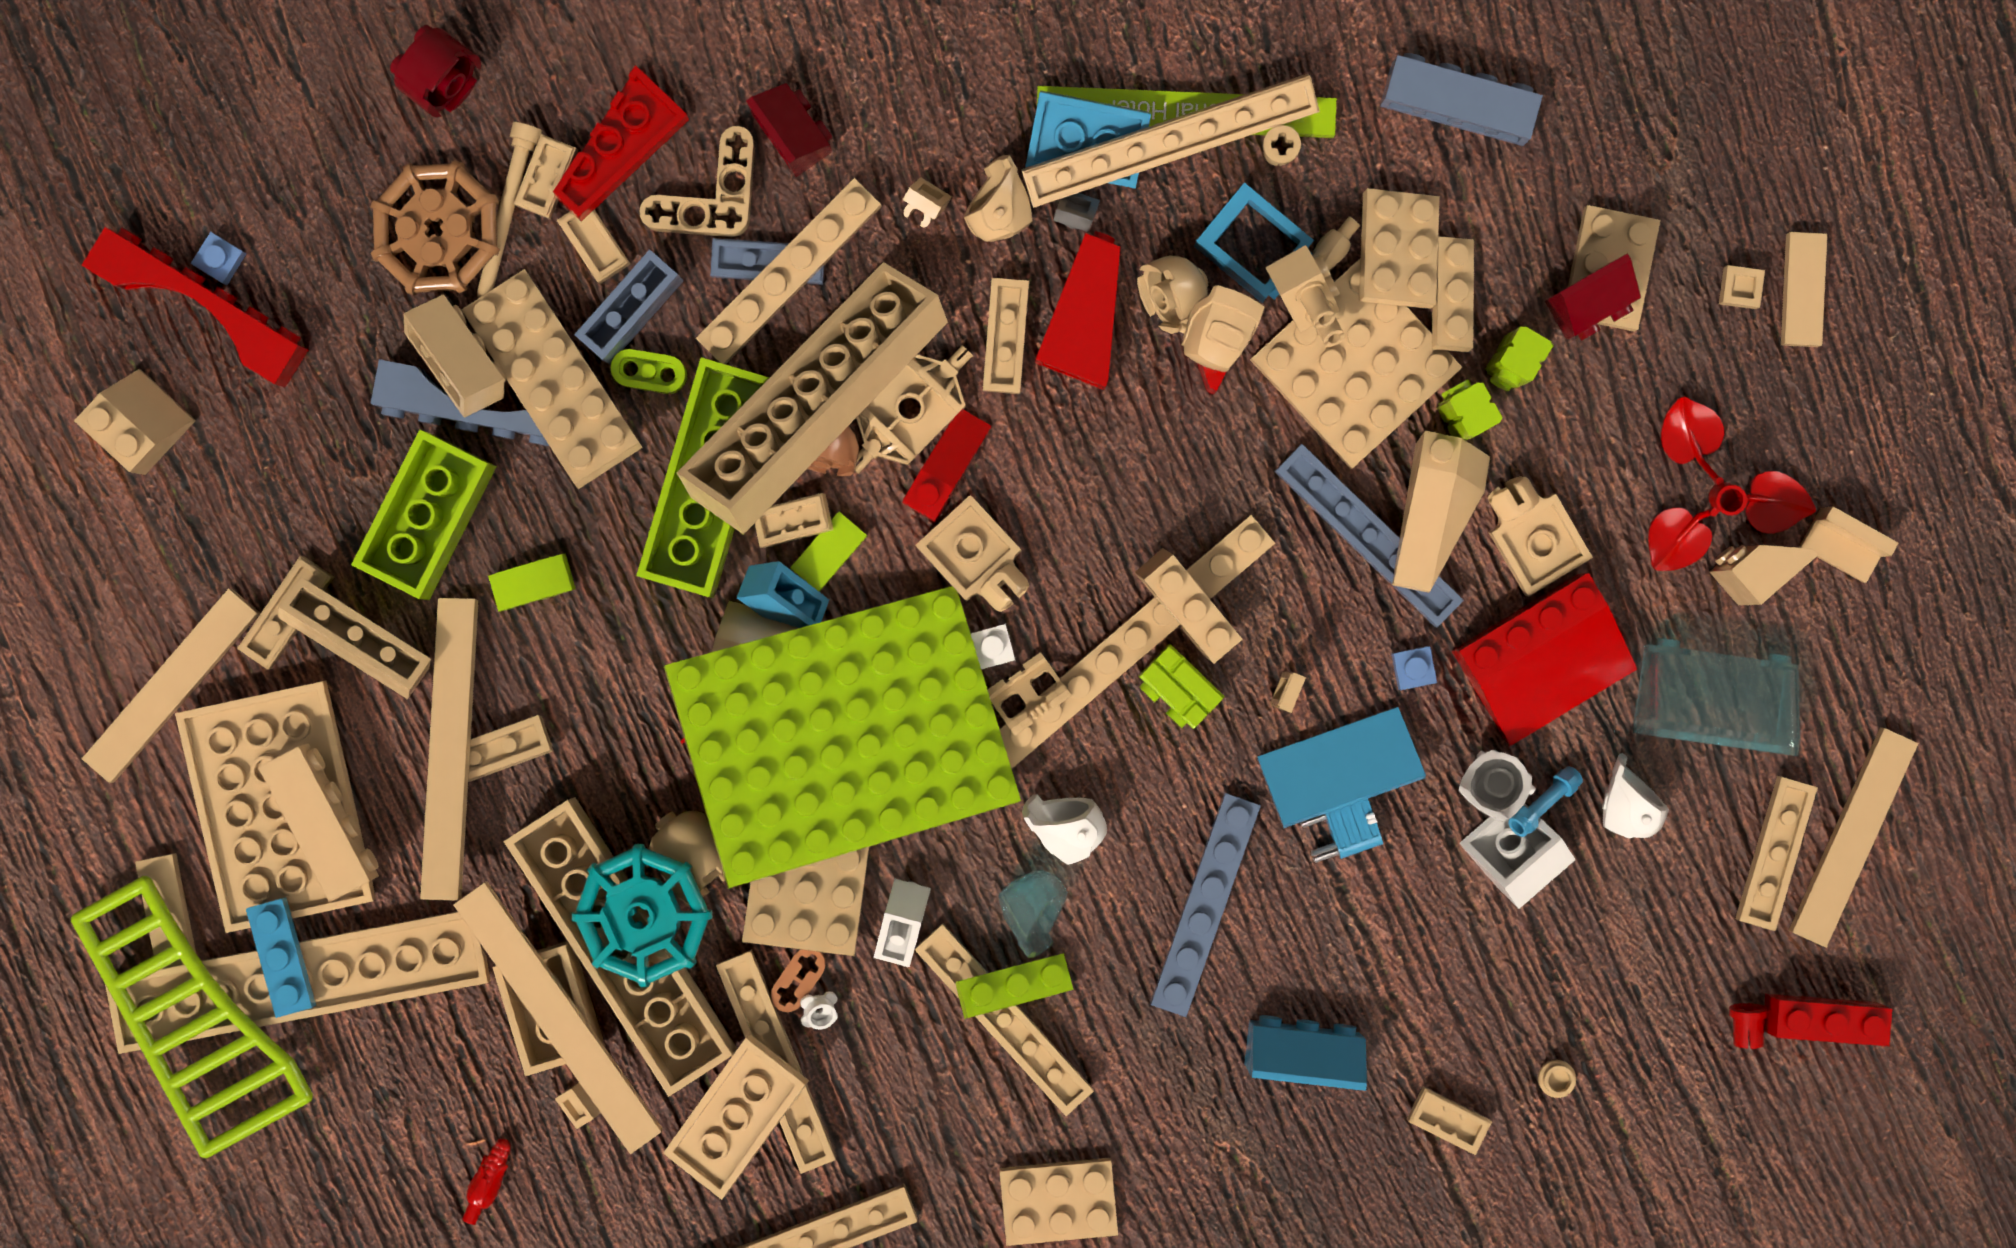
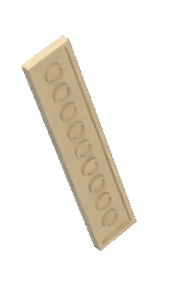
[105,911,491,1054]

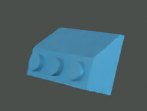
[1244,1015,1367,1091]

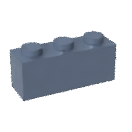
[574,249,684,365]

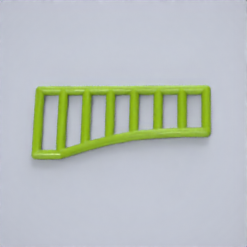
[71,876,313,1158]

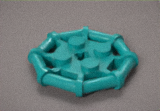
[572,844,713,987]

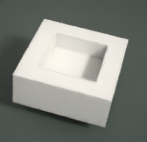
[971,624,1015,669]

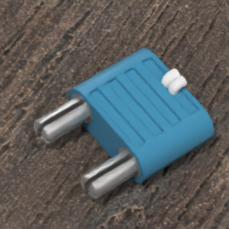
[1300,799,1383,863]

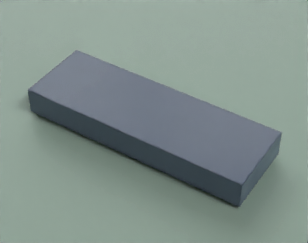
[710,238,824,285]

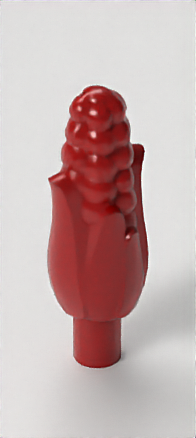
[462,1138,511,1225]

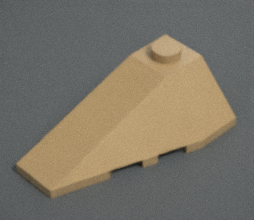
[1392,431,1490,593]

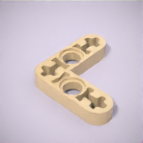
[639,126,755,237]

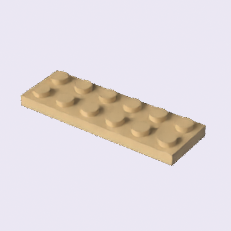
[461,269,643,489]

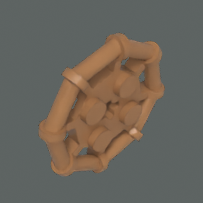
[370,160,500,296]

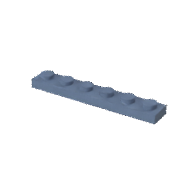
[1274,444,1464,627]
[1150,792,1261,1017]

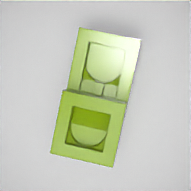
[488,553,576,612]

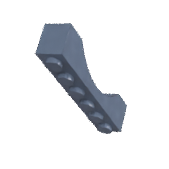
[371,359,549,446]

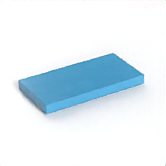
[1257,707,1426,828]

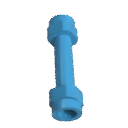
[1508,766,1583,837]

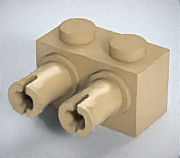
[1265,245,1345,347]

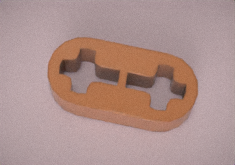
[771,949,826,1012]

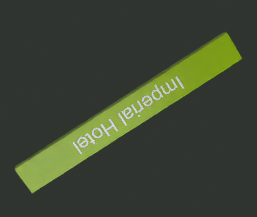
[1037,86,1337,138]

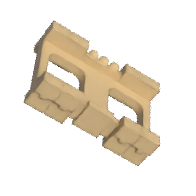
[988,652,1072,736]

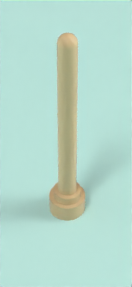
[477,122,543,298]

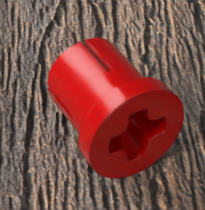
[1729,1003,1768,1049]

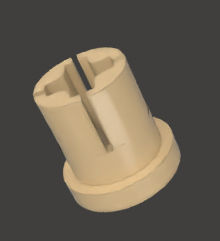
[1263,125,1301,166]

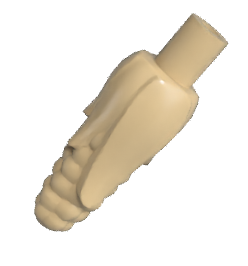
[1312,217,1360,271]

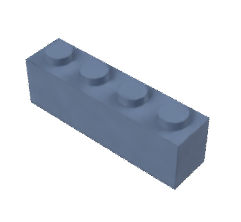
[1380,53,1543,146]

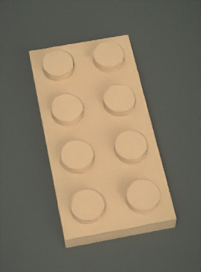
[663,1035,809,1200]

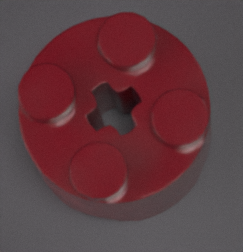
[390,25,481,118]

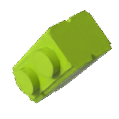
[1485,326,1553,391]
[1436,379,1503,440]
[1138,644,1225,729]

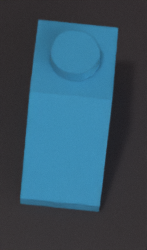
[737,561,829,628]

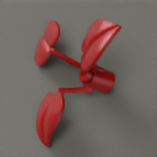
[1648,396,1816,571]

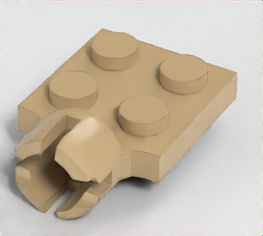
[1488,476,1593,597]
[915,495,1029,612]

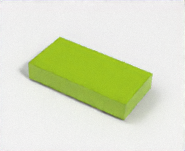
[790,511,868,592]

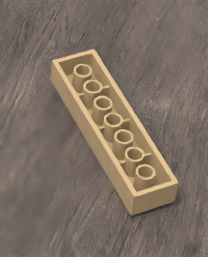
[677,262,948,535]
[503,797,737,1097]

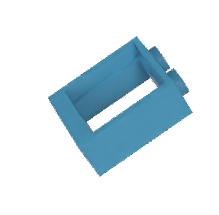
[1194,182,1314,303]

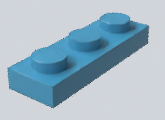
[246,897,316,1018]

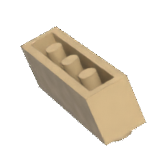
[278,576,431,699]
[258,743,379,902]

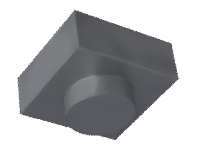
[1053,193,1100,233]

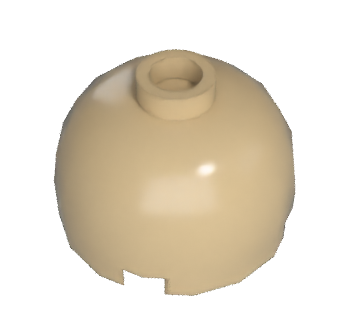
[1137,255,1208,334]

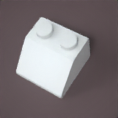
[1460,804,1575,909]

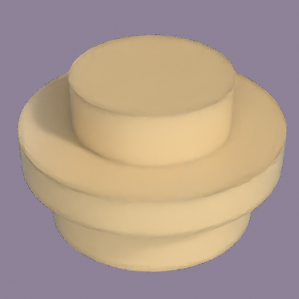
[1538,1060,1576,1098]

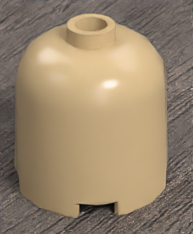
[649,810,725,907]

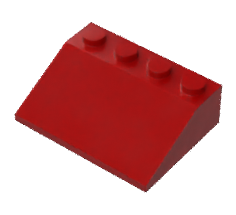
[1451,573,1637,746]

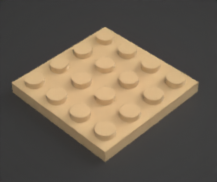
[1250,258,1462,469]

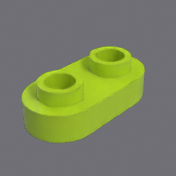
[611,349,687,394]

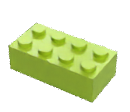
[351,429,497,600]

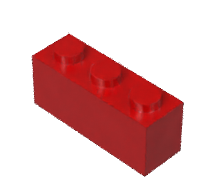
[1764,994,1892,1047]

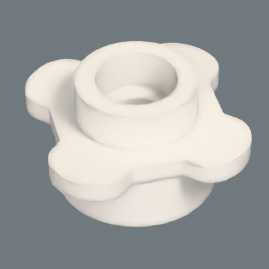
[800,992,838,1030]

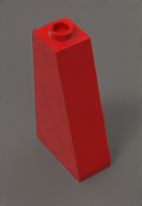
[1035,231,1120,390]

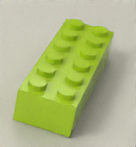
[636,357,769,598]

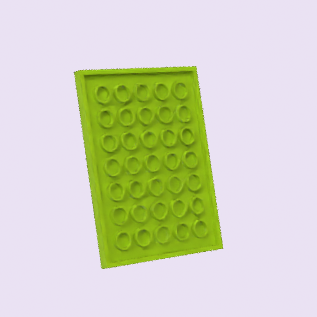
[664,586,1021,889]

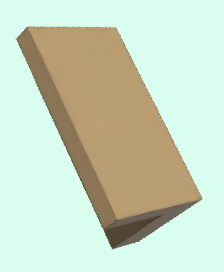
[1799,506,1899,583]

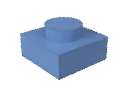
[191,232,246,285]
[1391,646,1437,690]

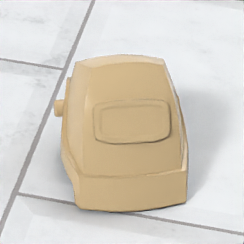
[964,155,1032,242]
[1179,285,1265,372]

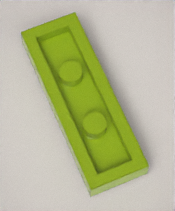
[955,953,1074,1019]

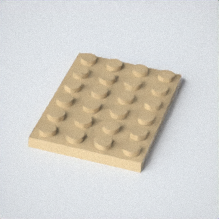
[175,681,376,933]

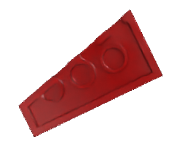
[553,65,689,222]

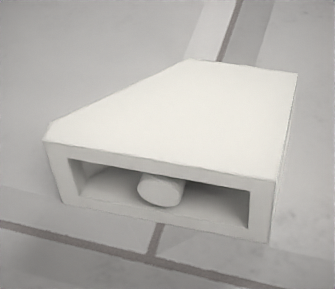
[874,879,931,967]

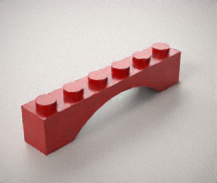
[81,227,308,388]

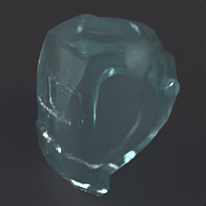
[998,870,1067,958]

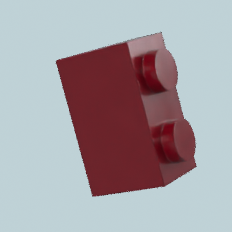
[746,83,833,177]
[1545,253,1641,341]

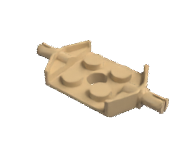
[855,345,973,474]

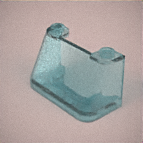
[1632,638,1801,756]

